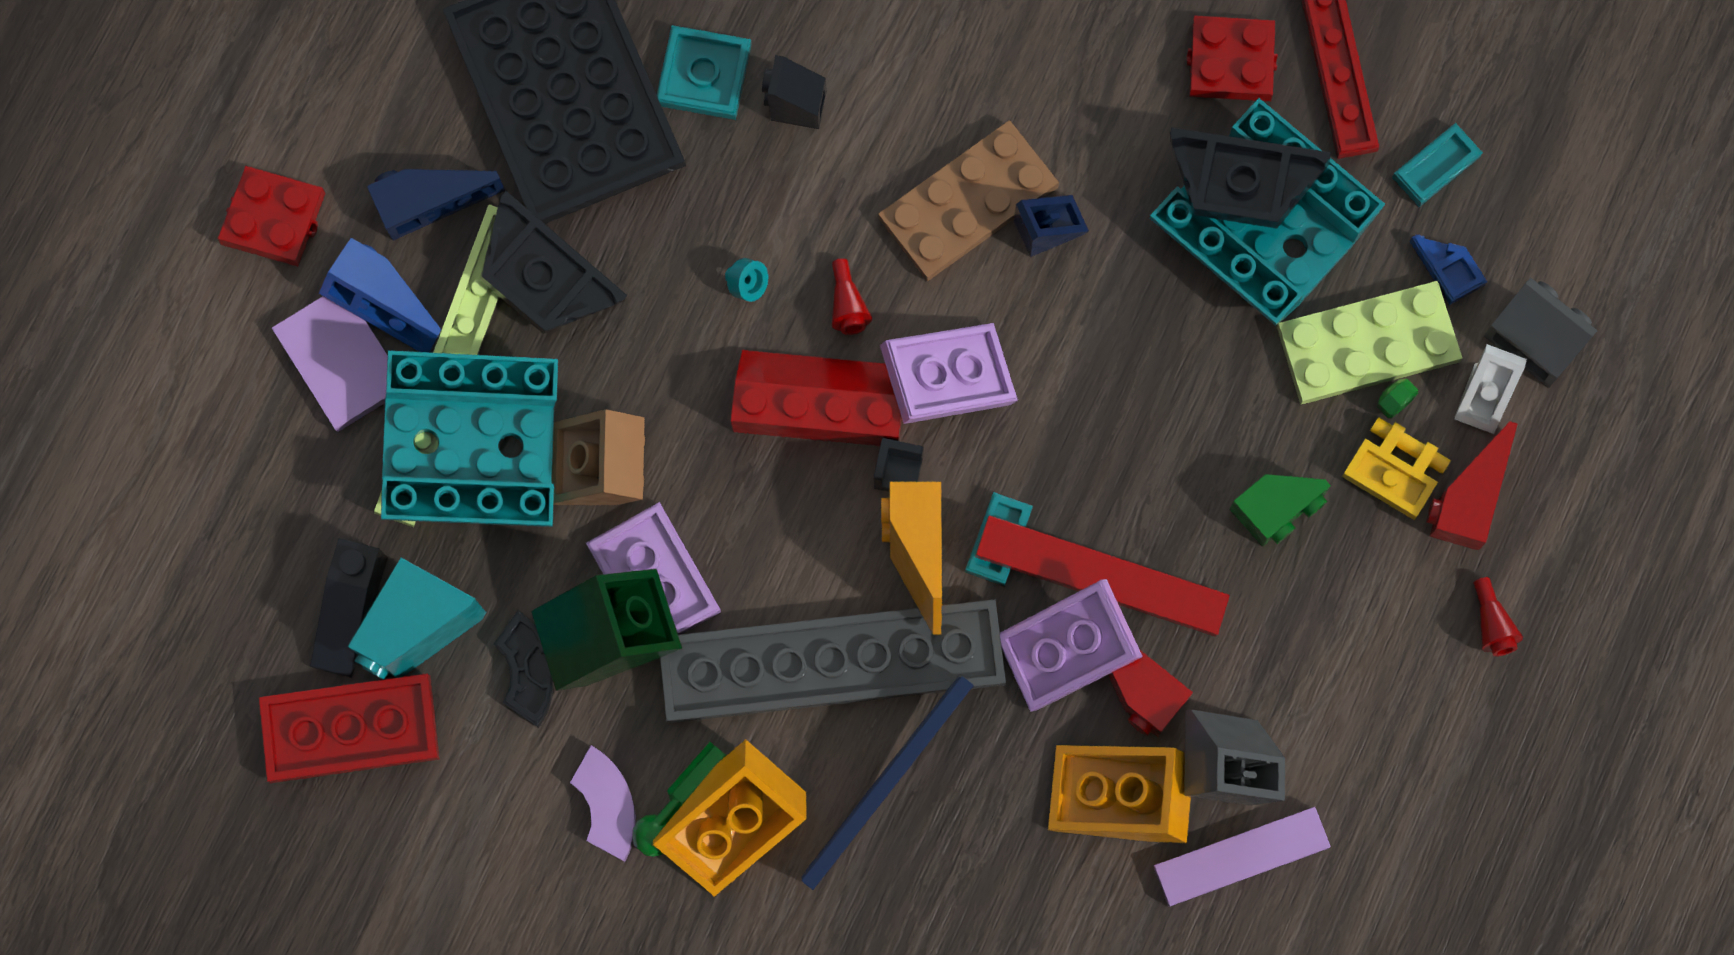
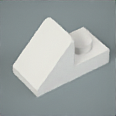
[1454,344,1527,434]

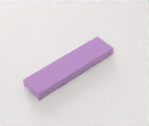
[1153,807,1331,907]

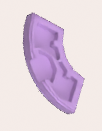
[570,745,636,862]

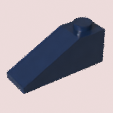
[367,169,505,241]

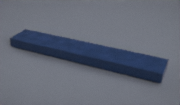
[801,676,974,890]

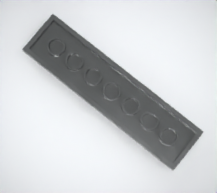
[660,599,1006,723]

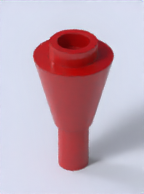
[832,258,872,335]
[1473,577,1523,656]

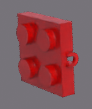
[1186,16,1278,102]
[217,166,325,267]

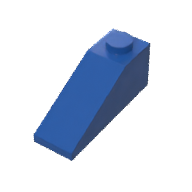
[319,238,441,353]

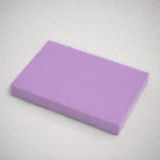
[272,296,388,432]
[880,323,1018,424]
[586,502,721,635]
[1000,579,1143,712]

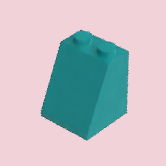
[348,557,487,680]

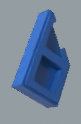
[1409,235,1487,305]

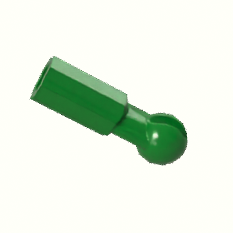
[632,742,727,857]

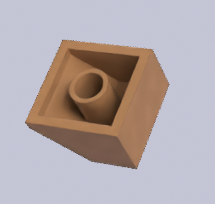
[552,409,645,505]

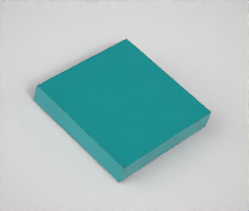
[657,25,752,120]

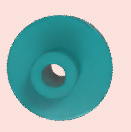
[725,258,769,302]

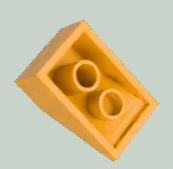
[881,482,942,635]
[653,739,806,897]
[1048,745,1191,843]

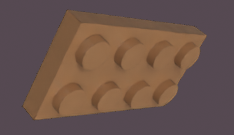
[878,120,1059,282]

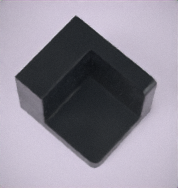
[873,438,924,492]

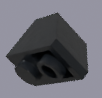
[762,55,827,129]

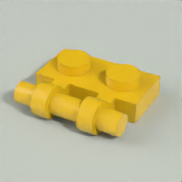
[1342,417,1451,520]

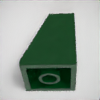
[531,569,682,691]

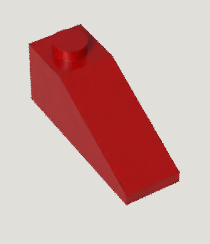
[1426,421,1518,551]
[1108,649,1193,737]

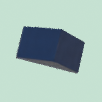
[1014,195,1089,257]

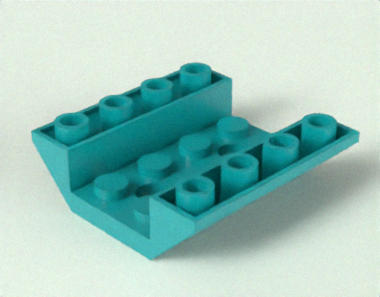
[1149,98,1385,326]
[381,350,558,527]

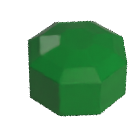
[1377,378,1419,419]

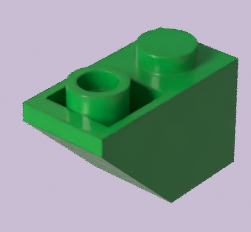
[1229,474,1331,547]

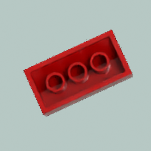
[731,350,902,446]

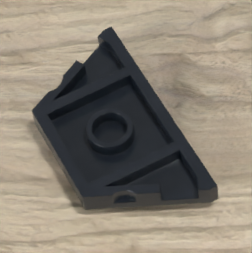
[1170,127,1331,229]
[480,191,627,334]

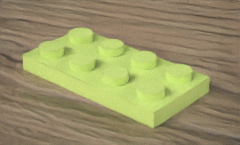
[1277,281,1463,405]

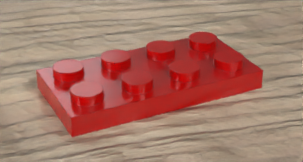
[259,673,440,783]

